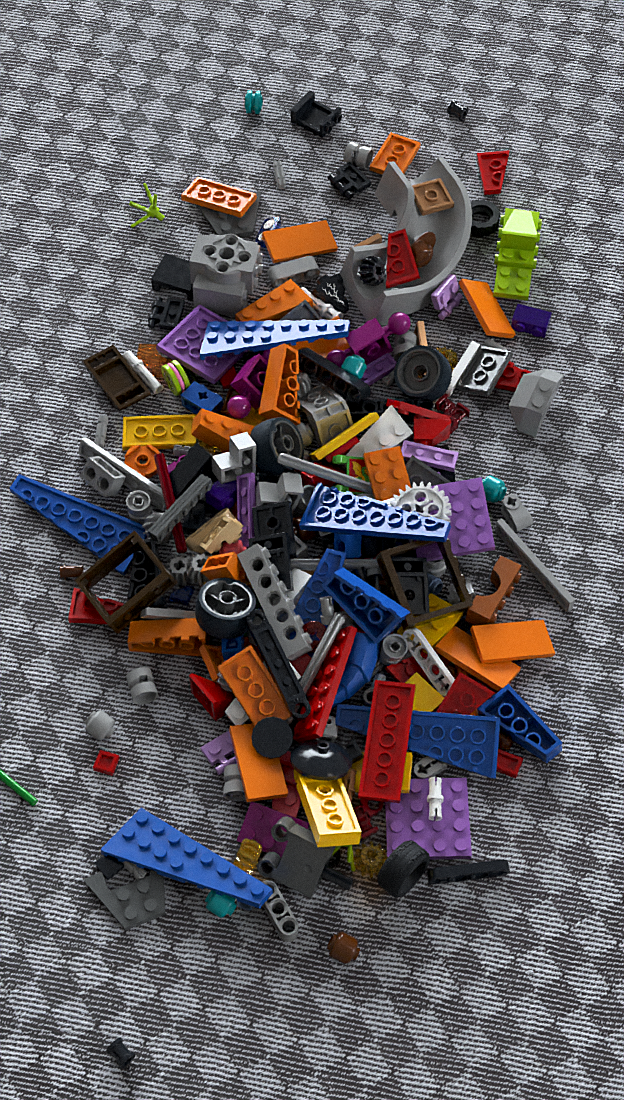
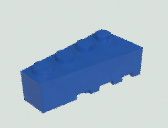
[322,568,411,644]
[477,684,562,763]

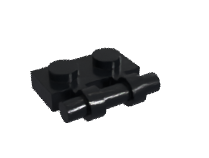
[327,162,371,199]
[148,297,185,331]
[183,497,220,532]

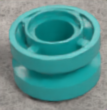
[245,90,263,114]

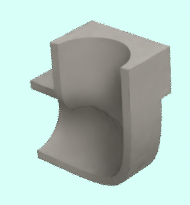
[340,157,472,326]

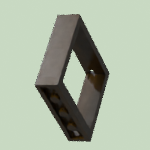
[74,530,178,634]
[375,537,473,631]

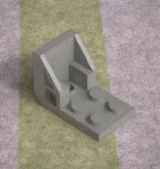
[297,384,353,447]

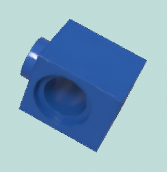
[334,533,362,559]

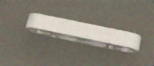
[444,341,481,397]
[403,628,455,696]

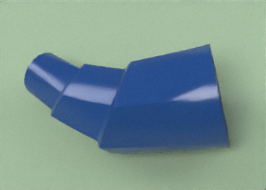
[331,632,381,709]

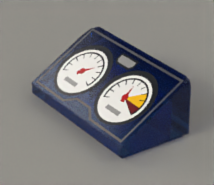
[255,216,281,249]

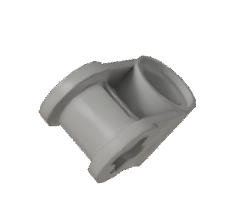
[501,494,533,532]

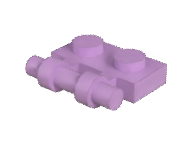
[431,274,463,320]
[201,731,237,775]

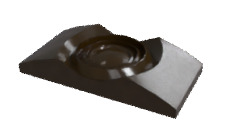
[83,345,151,411]

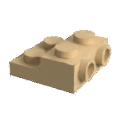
[199,516,243,554]

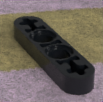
[427,859,510,885]

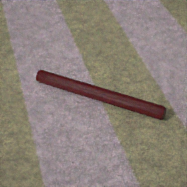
[154,453,187,554]

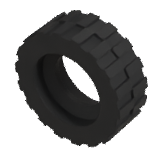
[470,199,500,237]

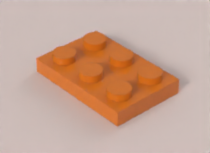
[370,132,421,175]
[363,446,411,501]

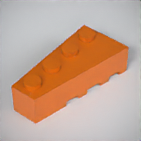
[235,279,313,321]
[259,343,301,426]
[191,409,257,466]
[127,618,210,657]

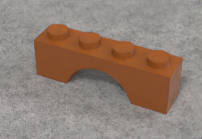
[465,556,522,625]

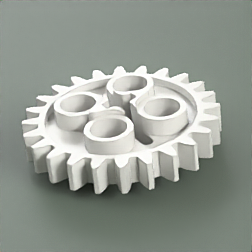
[390,481,452,542]

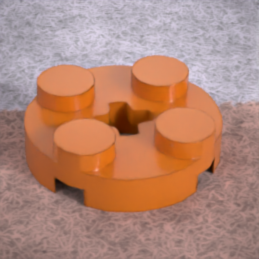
[124,444,160,479]

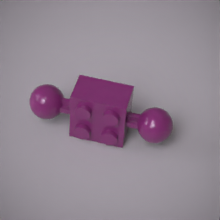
[326,312,411,367]
[227,349,270,419]

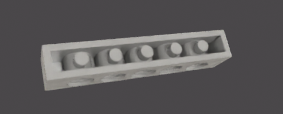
[237,543,313,661]

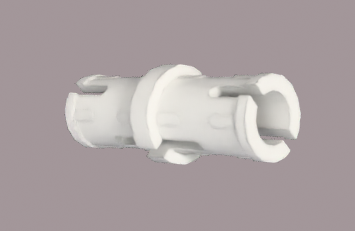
[427,777,444,821]

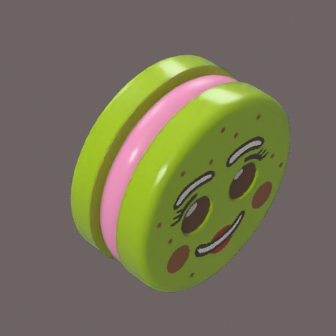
[161,360,190,396]

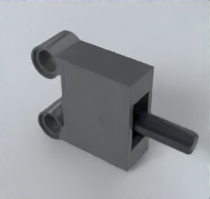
[257,816,353,898]

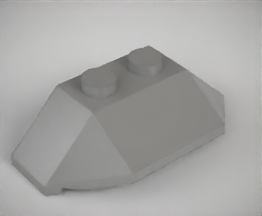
[509,369,564,438]

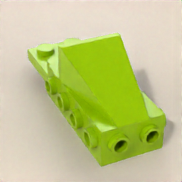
[493,208,542,301]

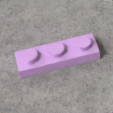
[401,440,459,472]

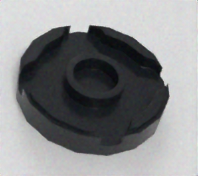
[251,717,293,759]

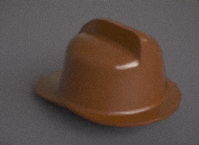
[410,231,436,268]

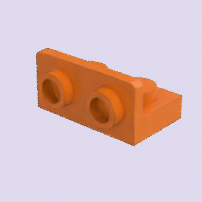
[199,644,224,684]

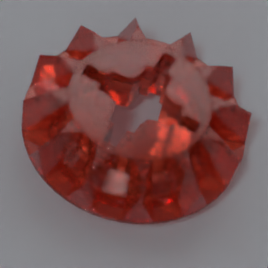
[302,621,327,653]

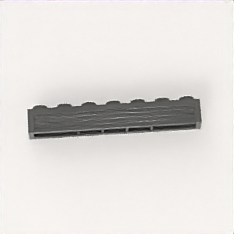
[148,474,212,543]

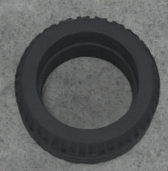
[377,840,430,898]

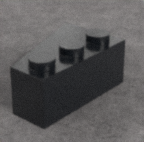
[169,442,214,500]

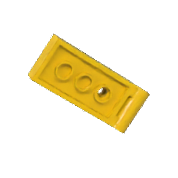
[294,769,362,848]

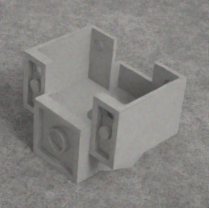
[189,234,263,317]

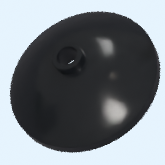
[290,740,352,781]

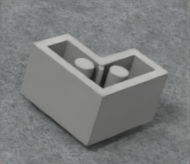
[212,432,256,484]
[255,472,304,513]

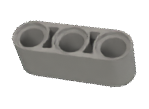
[267,256,320,288]
[262,880,299,942]

